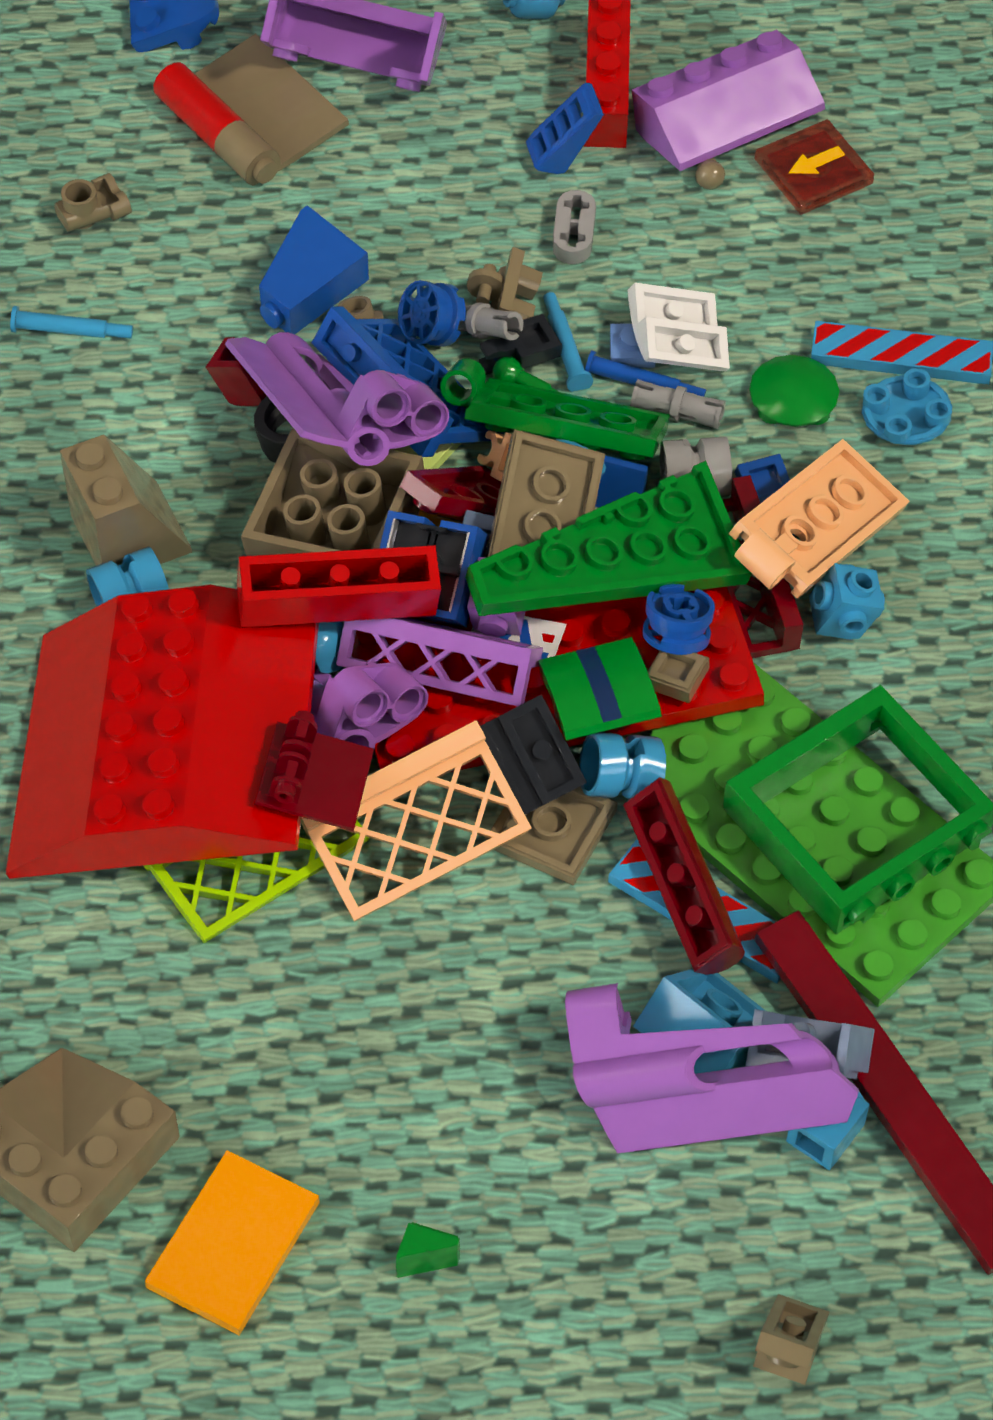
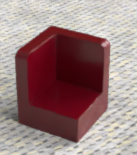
[206,337,267,406]

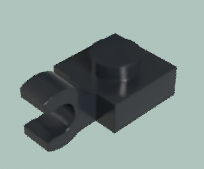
[478,314,562,375]

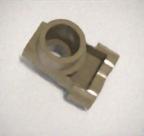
[54,173,132,232]

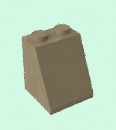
[60,434,192,566]

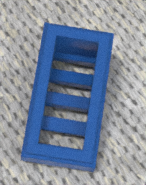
[526,83,604,174]

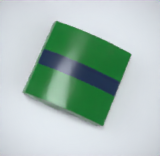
[538,637,662,740]

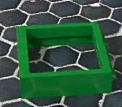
[723,684,993,934]

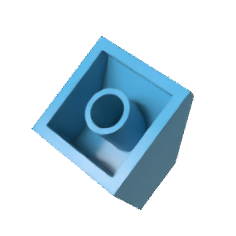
[633,969,766,1074]

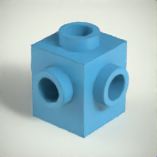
[809,563,885,639]

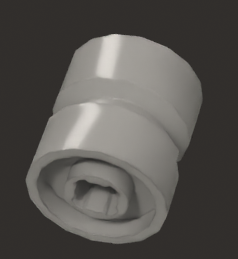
[660,436,732,497]

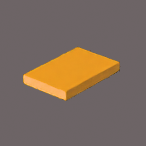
[145,1150,320,1336]

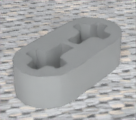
[553,190,596,264]

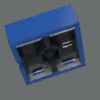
[379,510,489,628]

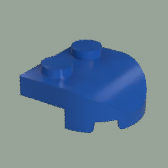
[129,0,219,52]

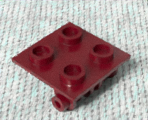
[255,711,374,831]

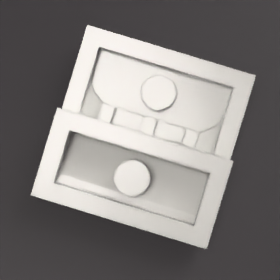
[627,283,730,372]

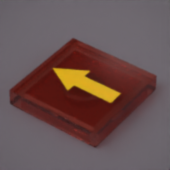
[755,119,874,215]

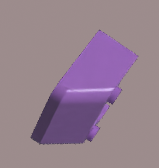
[260,0,447,92]

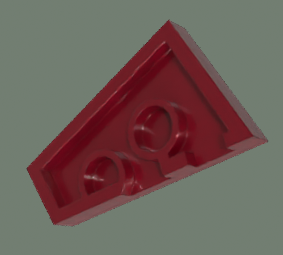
[400,465,501,517]

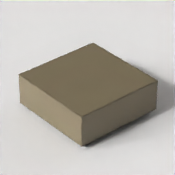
[648,651,709,703]

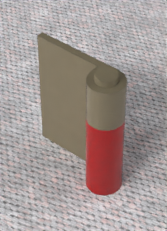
[153,33,349,186]

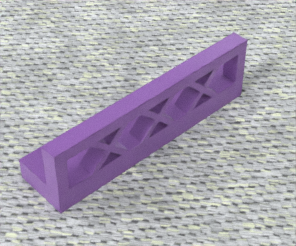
[336,617,543,706]

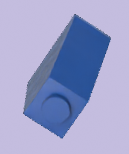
[259,205,369,335]

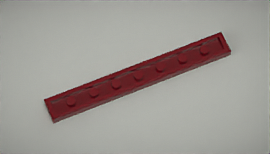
[755,910,993,1275]

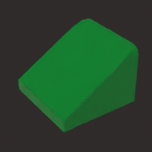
[396,1222,460,1278]

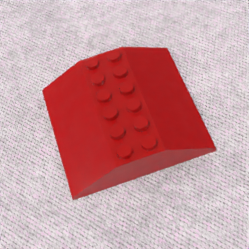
[6,584,319,879]

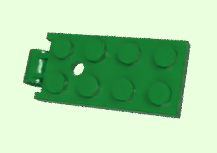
[440,358,670,460]

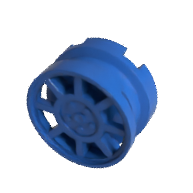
[398,280,466,347]
[642,584,715,655]

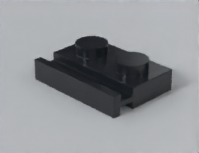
[480,694,587,815]

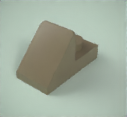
[753,1294,829,1385]

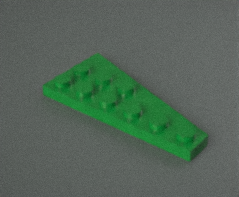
[465,461,752,616]

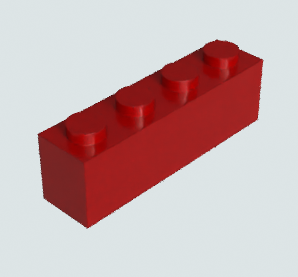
[584,0,631,148]
[237,545,441,627]

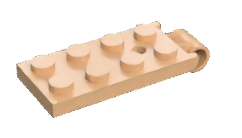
[729,439,910,599]

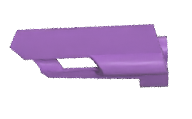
[225,332,450,466]
[311,661,429,749]
[565,983,859,1153]

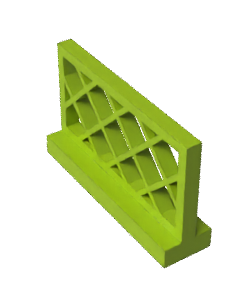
[144,820,369,943]

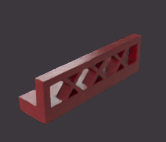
[722,475,804,658]

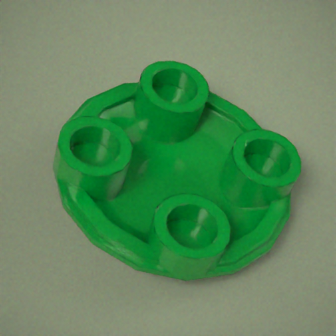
[749,355,839,427]

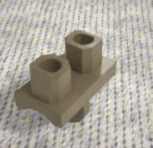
[466,247,543,320]

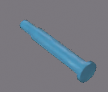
[543,292,593,392]
[10,306,133,339]

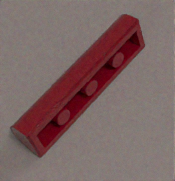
[623,777,745,975]

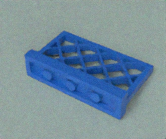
[311,306,505,457]

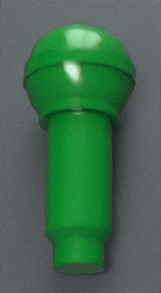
[492,357,558,392]

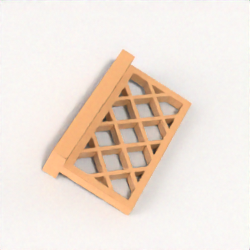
[301,720,532,922]

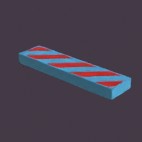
[811,321,993,385]
[608,839,781,984]

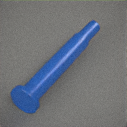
[585,350,706,397]

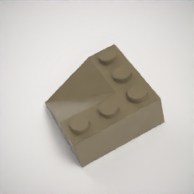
[241,429,424,556]
[0,1048,180,1252]

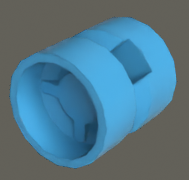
[86,546,169,606]
[579,732,666,799]

